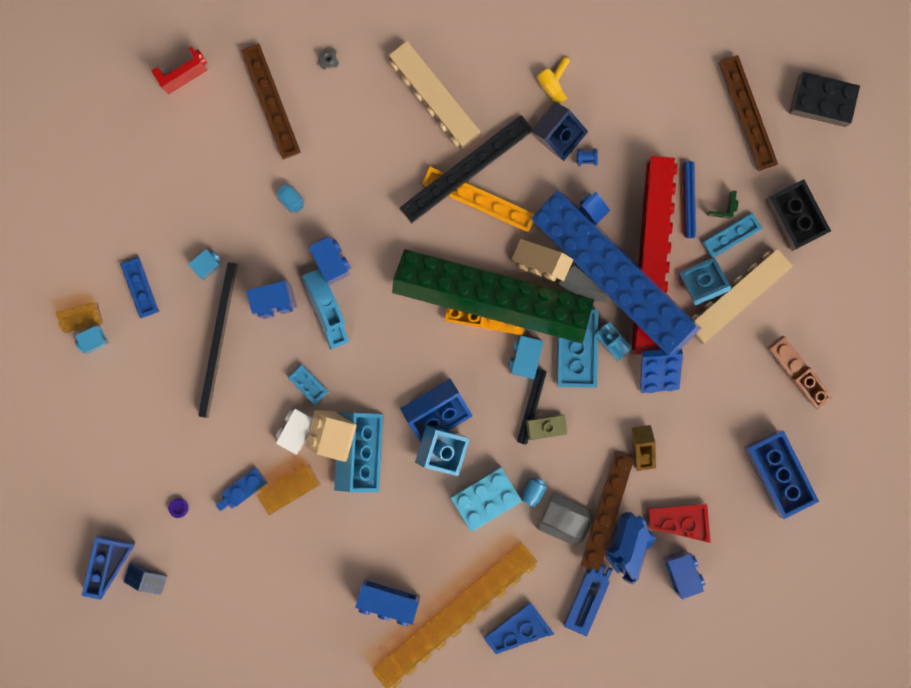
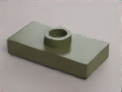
[526,414,567,440]

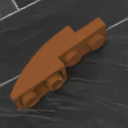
[768,336,833,410]

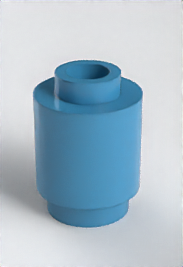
[276,184,305,213]
[521,476,547,507]

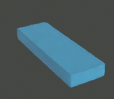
[702,212,762,258]

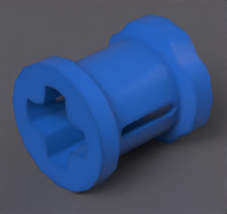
[577,148,598,166]

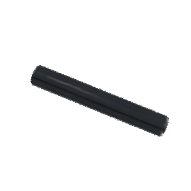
[517,369,547,445]

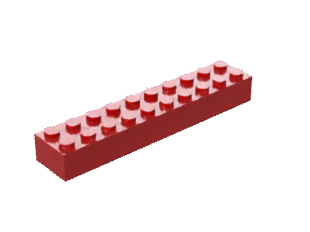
[631,156,678,355]

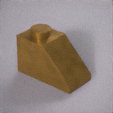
[631,425,656,471]

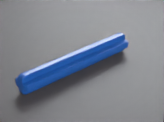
[683,161,696,239]

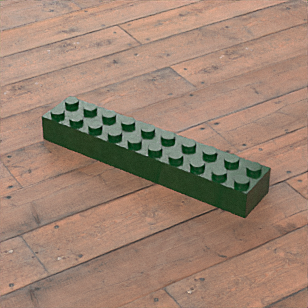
[392,249,594,344]

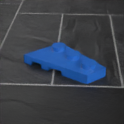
[484,602,554,654]

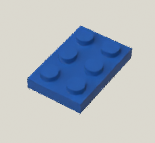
[640,349,683,393]

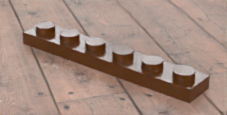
[241,43,301,160]
[719,55,778,172]
[580,452,635,571]

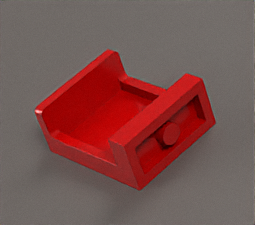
[151,46,208,95]

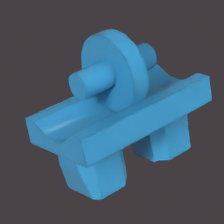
[594,322,632,361]

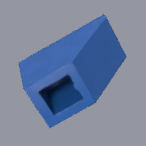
[580,191,610,225]

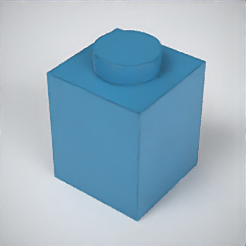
[188,249,222,280]
[75,325,109,354]

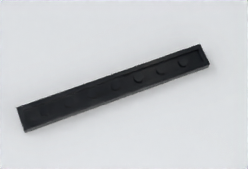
[399,115,533,224]
[198,262,238,418]

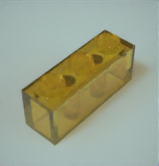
[257,463,321,515]

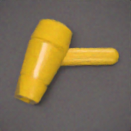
[537,57,570,104]

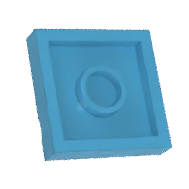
[679,257,731,306]

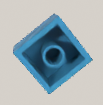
[415,425,470,476]

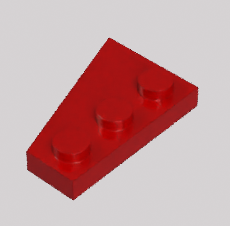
[648,504,711,543]

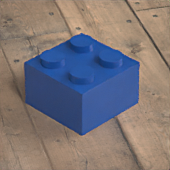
[308,236,351,285]
[663,550,705,600]

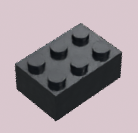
[789,72,860,127]
[765,179,831,251]

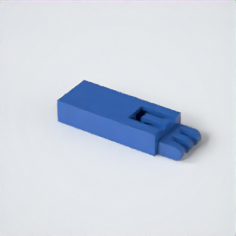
[564,564,613,637]

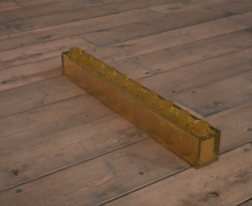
[372,542,538,688]

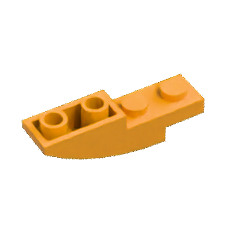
[445,308,524,335]

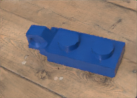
[216,467,268,511]

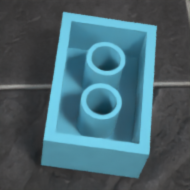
[451,467,522,532]

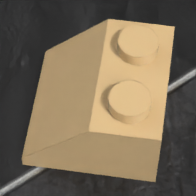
[305,410,357,462]

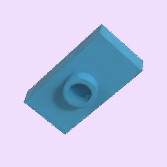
[288,364,329,405]

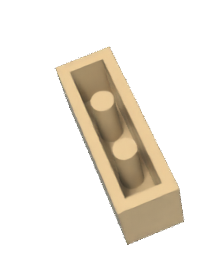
[511,239,573,282]

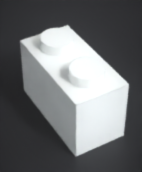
[275,409,313,455]

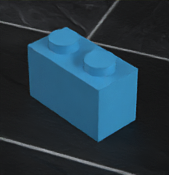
[508,336,544,379]

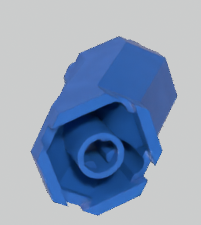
[606,512,656,585]

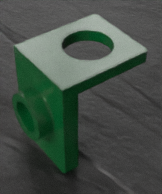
[707,190,739,219]

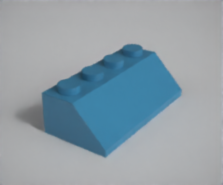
[334,412,383,492]

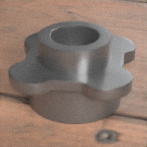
[318,48,339,70]

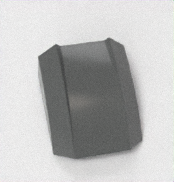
[557,265,605,302]
[537,493,593,545]

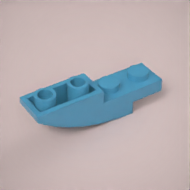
[301,269,349,349]

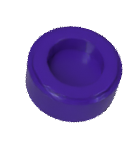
[168,498,189,518]

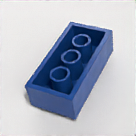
[744,430,819,519]

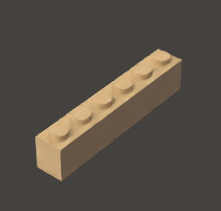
[389,41,481,149]
[691,249,793,344]

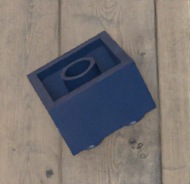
[531,102,588,161]

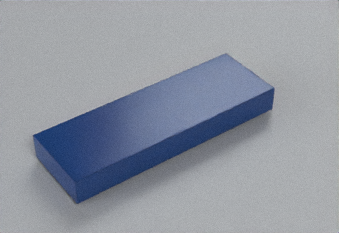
[120,257,160,319]

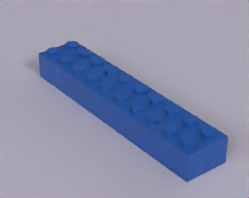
[531,190,701,357]

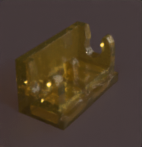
[56,302,103,333]

